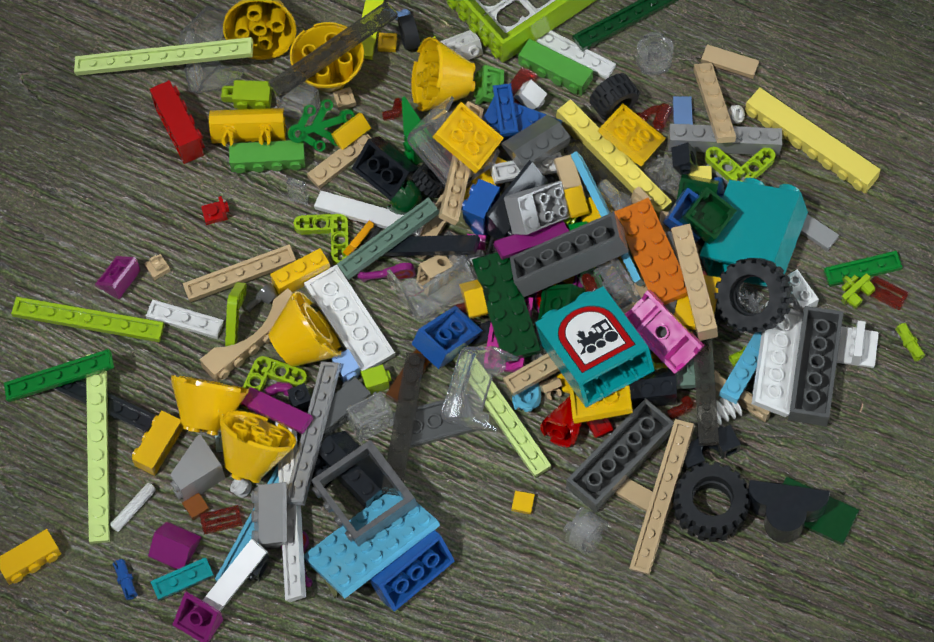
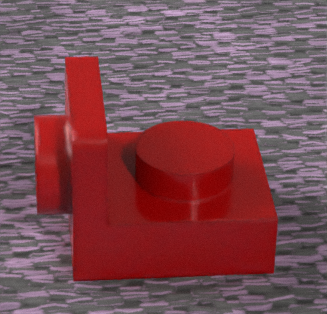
[201,196,230,225]
[587,418,613,438]

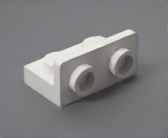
[440,30,483,60]

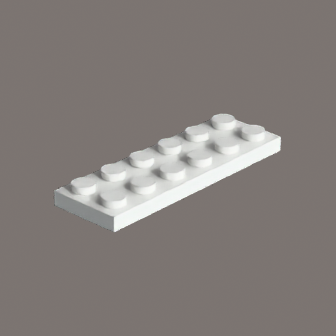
[304,265,395,372]
[751,302,803,417]

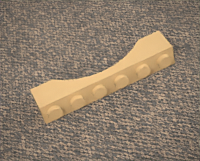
[671,224,718,341]
[200,288,293,382]

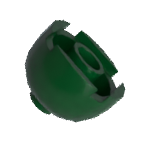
[386,179,423,215]

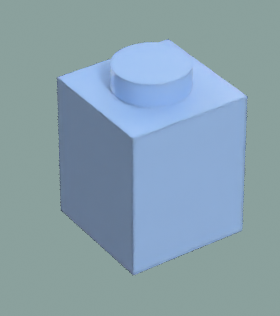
[332,349,361,383]

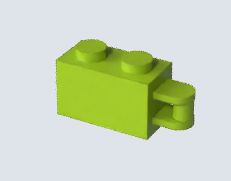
[221,80,272,109]

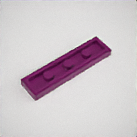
[494,220,569,260]
[241,387,314,434]

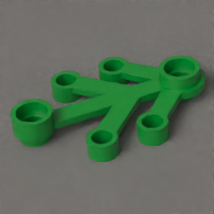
[288,99,355,152]

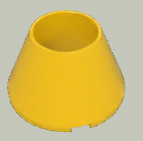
[268,291,341,367]

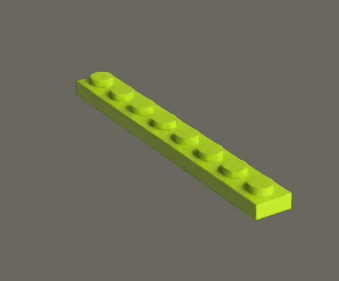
[11,297,165,342]

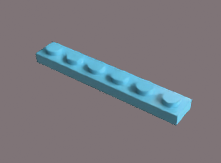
[719,332,762,404]

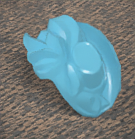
[512,383,541,412]

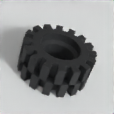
[412,163,446,198]

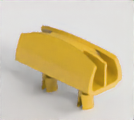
[209,108,286,147]

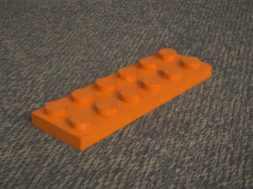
[614,198,688,305]

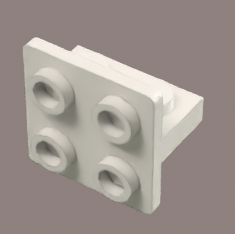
[837,321,879,368]

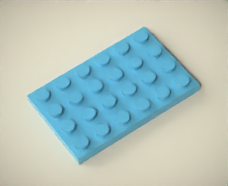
[304,487,440,599]

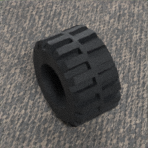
[589,73,640,121]

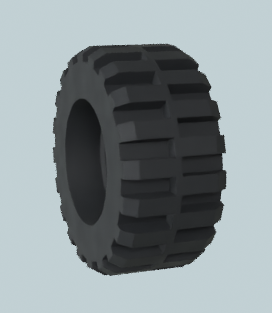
[715,258,793,333]
[673,462,751,542]

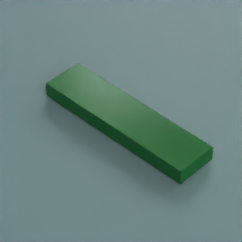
[823,250,903,287]

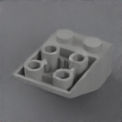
[504,181,570,235]

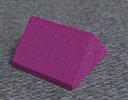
[95,256,141,300]
[148,522,202,569]
[173,591,223,642]

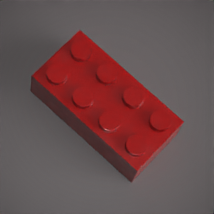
[149,80,205,164]

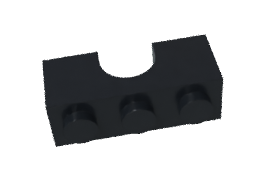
[683,425,741,472]

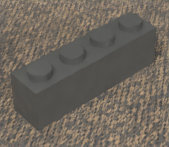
[298,377,372,442]

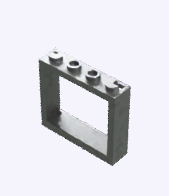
[311,440,418,547]

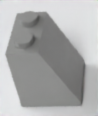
[170,434,226,501]

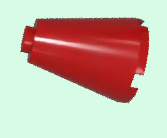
[540,396,582,448]

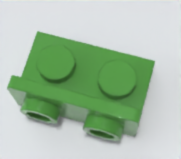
[474,65,504,105]

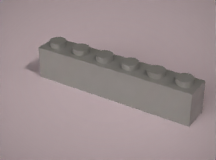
[668,124,782,156]

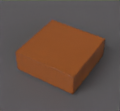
[182,493,210,520]

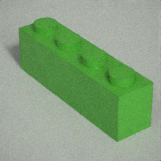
[518,39,593,96]
[229,140,305,173]

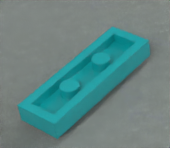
[150,557,214,601]

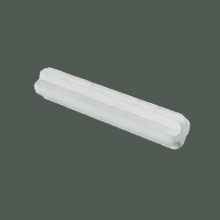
[110,483,156,532]

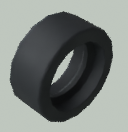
[398,14,420,50]

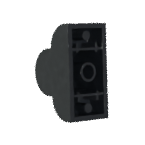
[748,480,830,543]

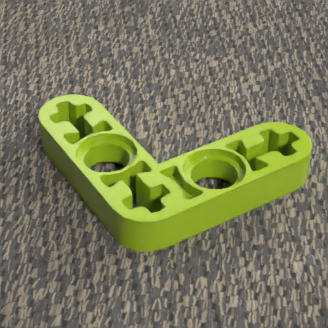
[705,147,775,182]
[293,214,349,266]
[225,282,247,346]
[240,356,307,409]

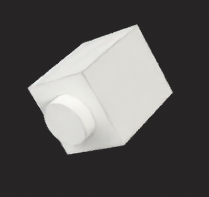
[514,80,547,109]

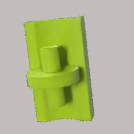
[841,273,875,309]

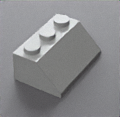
[251,482,287,548]

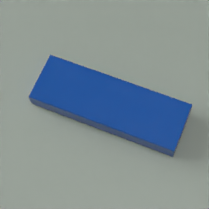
[493,83,519,137]

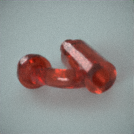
[636,103,672,132]

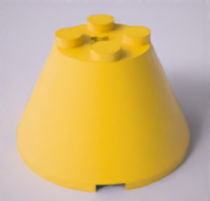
[223,0,296,60]
[290,22,364,92]
[411,37,475,111]
[171,375,249,436]
[220,411,296,483]

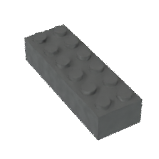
[510,212,629,297]
[788,306,843,427]
[566,398,674,513]

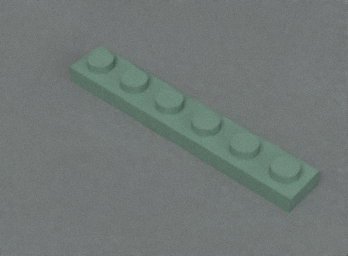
[337,197,440,280]

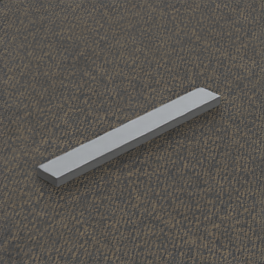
[706,154,839,251]
[287,362,341,506]

